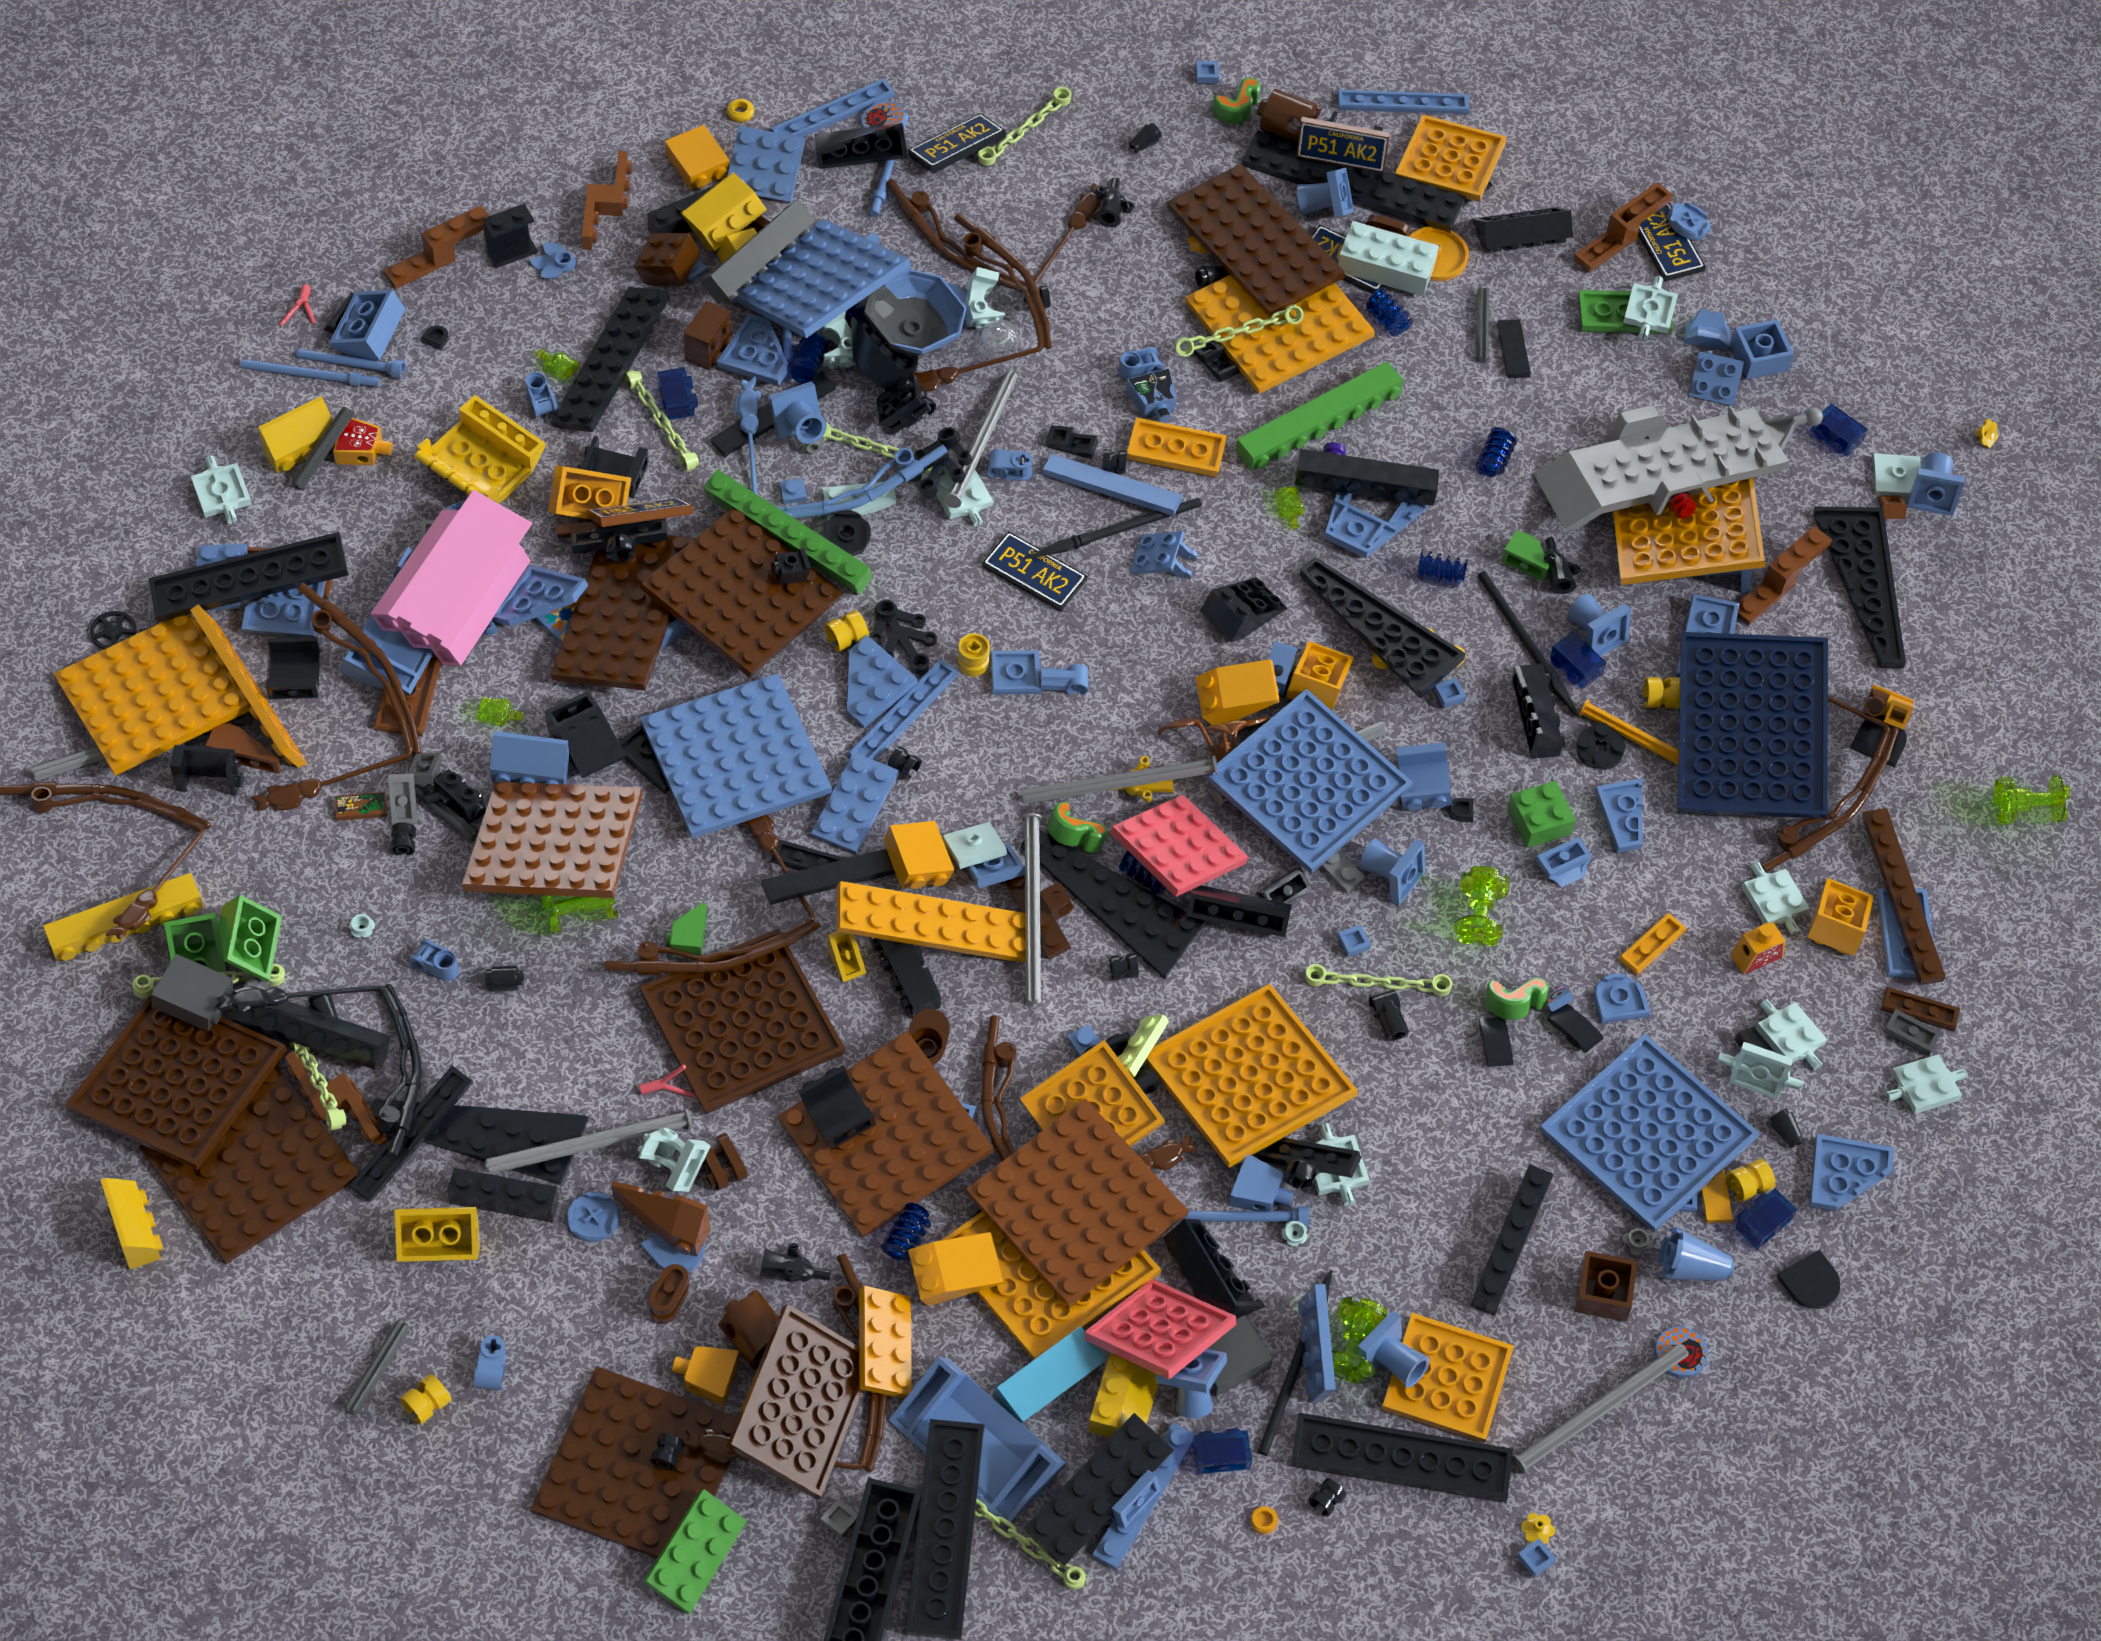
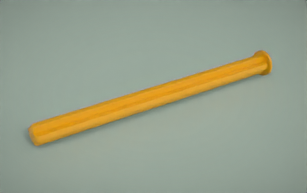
[1579,699,1679,765]

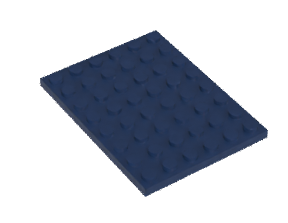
[1677,632,1828,819]

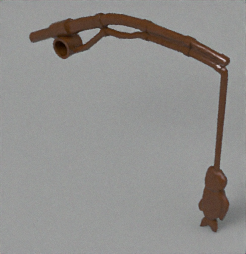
[886,179,1101,292]
[909,213,1052,392]
[251,582,421,811]
[1761,696,1899,873]
[0,781,211,940]
[604,814,821,975]
[981,1015,1197,1171]
[685,1253,888,1472]

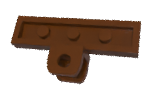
[1005,865,1074,959]

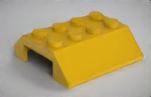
[414,395,546,504]

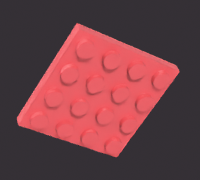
[1110,795,1249,897]
[1084,1279,1236,1379]

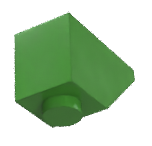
[1501,530,1549,581]
[666,903,708,956]

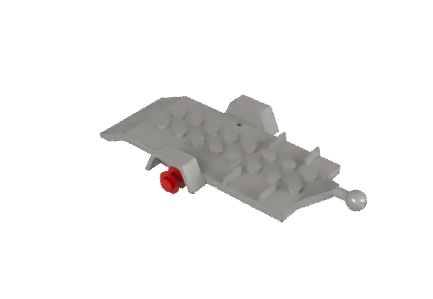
[1533,405,1823,531]

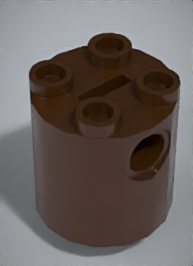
[1257,89,1322,143]
[718,1290,779,1370]

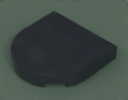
[1850,716,1907,768]
[1776,1249,1841,1309]

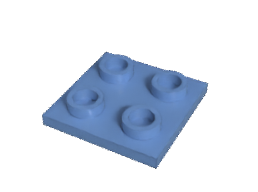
[1688,350,1744,406]
[1130,531,1198,579]

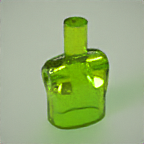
[537,348,579,381]
[1274,486,1304,530]
[477,696,525,726]

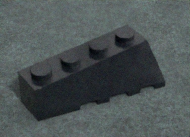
[815,123,908,169]
[1512,664,1565,759]
[869,937,941,1018]
[1163,1219,1265,1319]

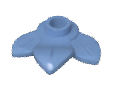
[530,242,576,279]

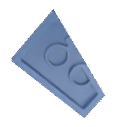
[1595,778,1643,853]

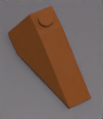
[611,1181,711,1256]

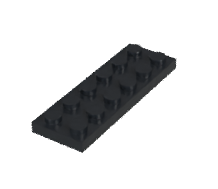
[1023,1413,1174,1568]

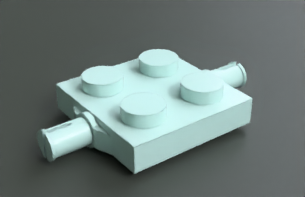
[1623,276,1678,340]
[191,456,252,524]
[936,466,993,526]
[1741,862,1810,936]
[1755,999,1827,1070]
[1717,1042,1804,1100]
[1885,1054,1968,1114]
[1314,1123,1369,1206]

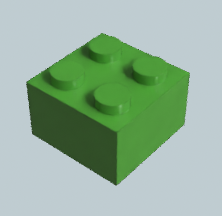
[1507,781,1576,848]

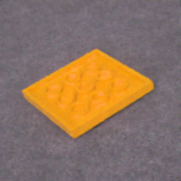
[1395,115,1507,202]
[1020,1040,1165,1147]
[1381,1313,1514,1444]

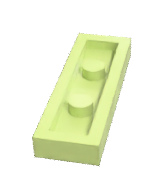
[1118,1014,1169,1077]

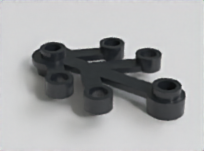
[910,427,972,499]
[869,599,937,675]

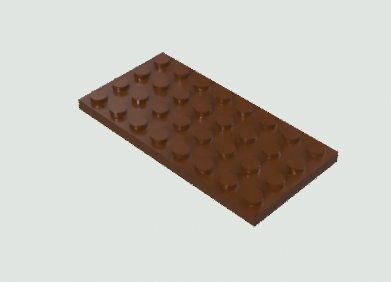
[1167,164,1345,317]
[550,535,695,691]

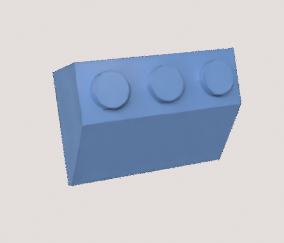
[329,290,406,361]
[490,731,570,785]

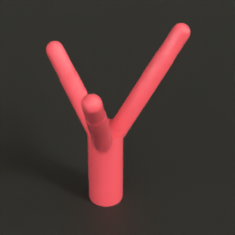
[279,284,315,326]
[639,1065,697,1099]

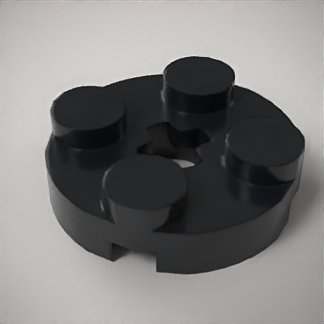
[823,510,871,556]
[1576,723,1626,770]

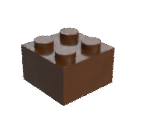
[634,233,700,286]
[684,301,733,370]
[1574,1250,1638,1321]

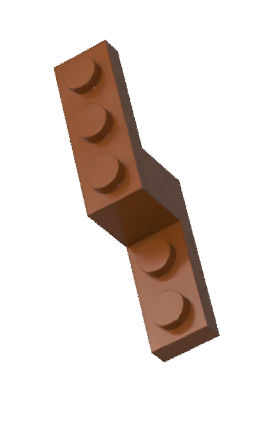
[582,151,632,250]
[1573,182,1674,273]
[384,205,490,289]
[1737,526,1832,625]
[285,1051,388,1146]

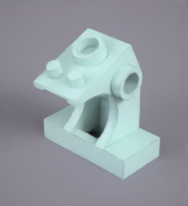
[964,267,1005,329]
[817,312,856,370]
[637,1128,710,1192]

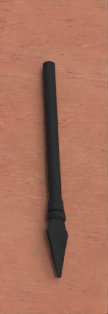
[1030,498,1202,558]
[1478,571,1579,717]
[1257,1270,1333,1456]

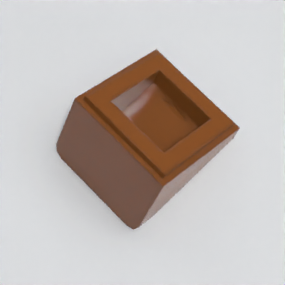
[1878,496,1907,519]

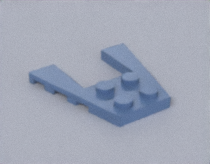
[1324,491,1429,559]

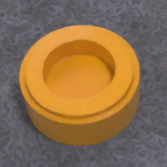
[1250,1506,1278,1535]

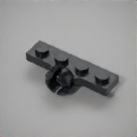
[571,518,668,564]
[1256,1137,1362,1190]

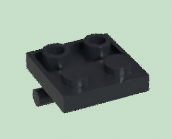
[876,374,931,435]

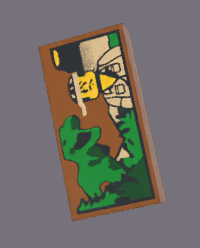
[335,792,387,821]

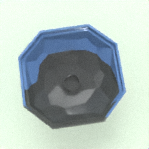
[864,269,967,357]

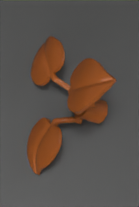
[1158,717,1271,763]

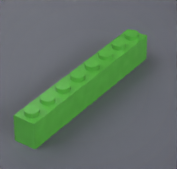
[1235,361,1403,471]
[703,469,873,595]

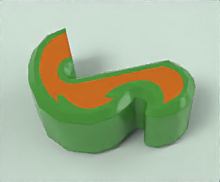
[1212,77,1261,124]
[1047,802,1108,853]
[1485,978,1549,1020]

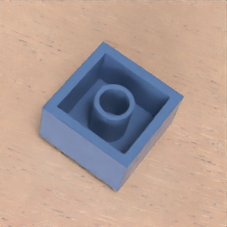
[1730,319,1794,380]

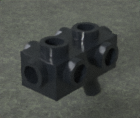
[423,769,486,823]

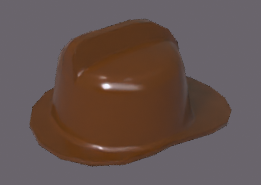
[908,1009,950,1065]

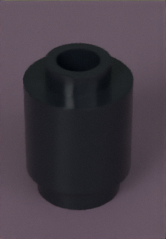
[485,965,524,992]

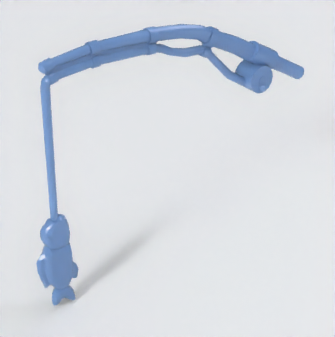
[734,376,947,519]

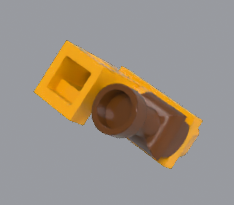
[1864,684,1914,730]

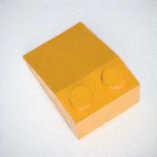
[548,465,631,519]
[1286,641,1354,711]
[1196,659,1280,725]
[1807,878,1874,956]
[908,1232,1004,1306]

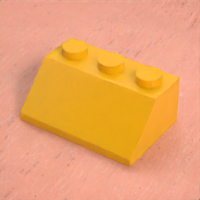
[681,172,767,251]
[258,396,337,473]
[100,1178,163,1269]
[394,1207,480,1262]
[1088,1352,1159,1438]

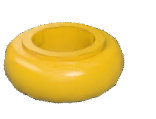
[727,99,754,122]

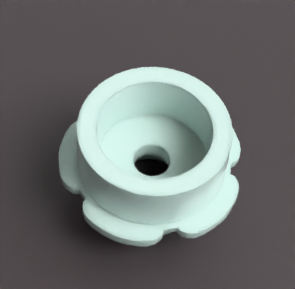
[349,914,375,938]
[1282,1221,1308,1246]

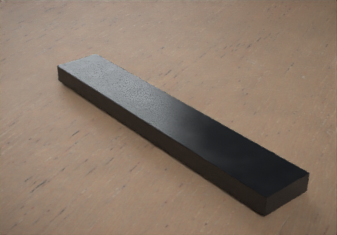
[710,371,836,457]
[761,849,895,905]
[349,1065,473,1203]

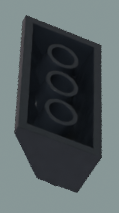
[1472,207,1573,252]

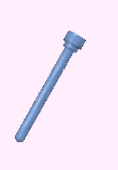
[295,349,406,379]
[1184,1206,1309,1227]

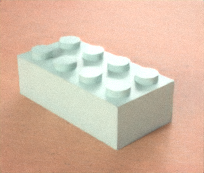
[1338,221,1439,296]

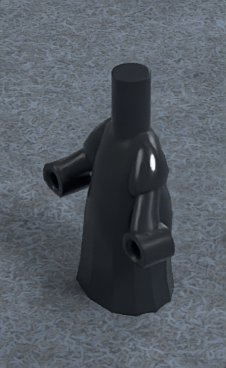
[1093,177,1135,228]
[1544,537,1581,594]
[760,1243,831,1282]

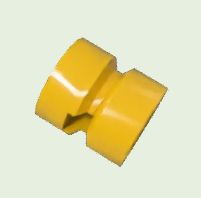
[824,610,869,652]
[958,633,990,677]
[1643,677,1680,709]
[1726,1158,1776,1203]
[399,1374,452,1425]

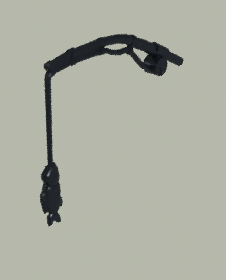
[216,984,422,1160]

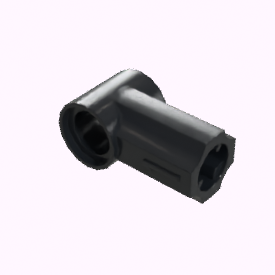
[1369,989,1409,1041]

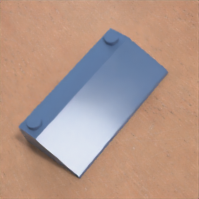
[339,548,434,696]
[889,1357,1067,1527]

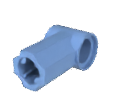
[1041,664,1088,695]

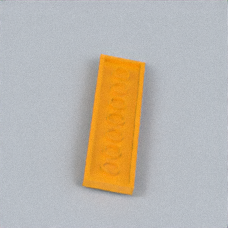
[190,605,307,768]
[837,881,1026,962]

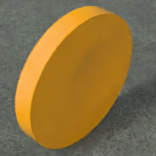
[1409,227,1469,281]

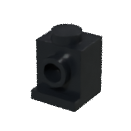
[771,548,811,585]

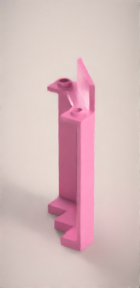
[370,489,532,666]

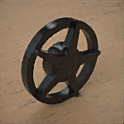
[90,611,137,649]

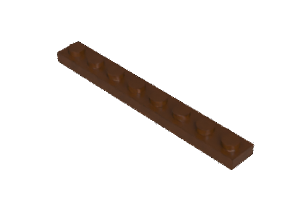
[1861,808,1946,985]

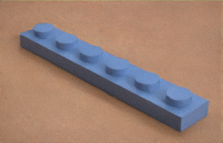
[1092,1422,1196,1570]

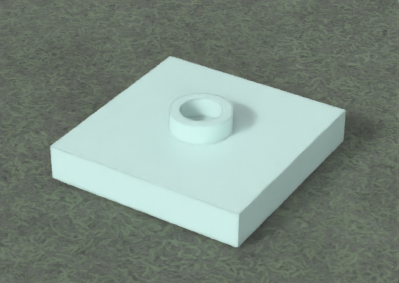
[1872,453,1921,497]
[943,821,1007,869]

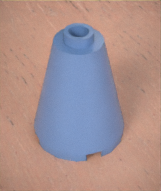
[1658,1227,1734,1281]

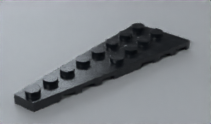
[1813,506,1906,668]
[1021,829,1204,979]

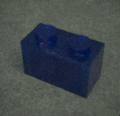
[657,367,698,420]
[1811,403,1868,457]
[1549,631,1607,689]
[1735,1188,1798,1250]
[1192,1428,1252,1475]

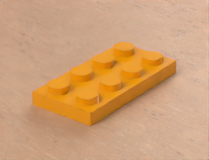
[1127,417,1227,477]
[859,1286,912,1398]

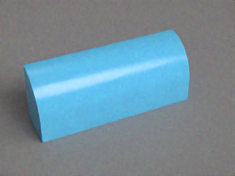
[993,1326,1107,1423]

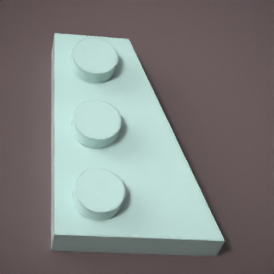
[823,482,896,520]

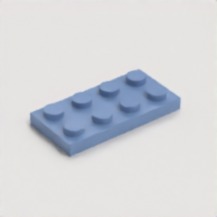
[811,752,899,855]
[1298,1284,1335,1403]

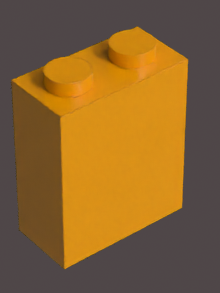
[665,125,730,190]
[883,821,954,889]

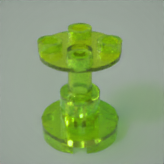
[1993,774,2070,825]
[1453,866,1511,946]
[541,895,618,935]
[1332,1297,1387,1384]

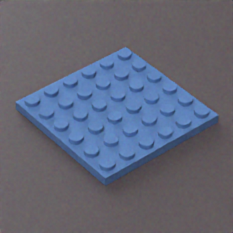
[733,219,911,338]
[640,673,832,839]
[1204,689,1413,874]
[1539,1033,1760,1233]

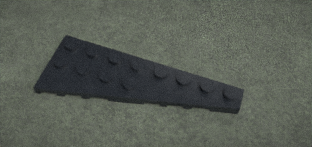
[1300,557,1466,698]
[370,1099,589,1185]

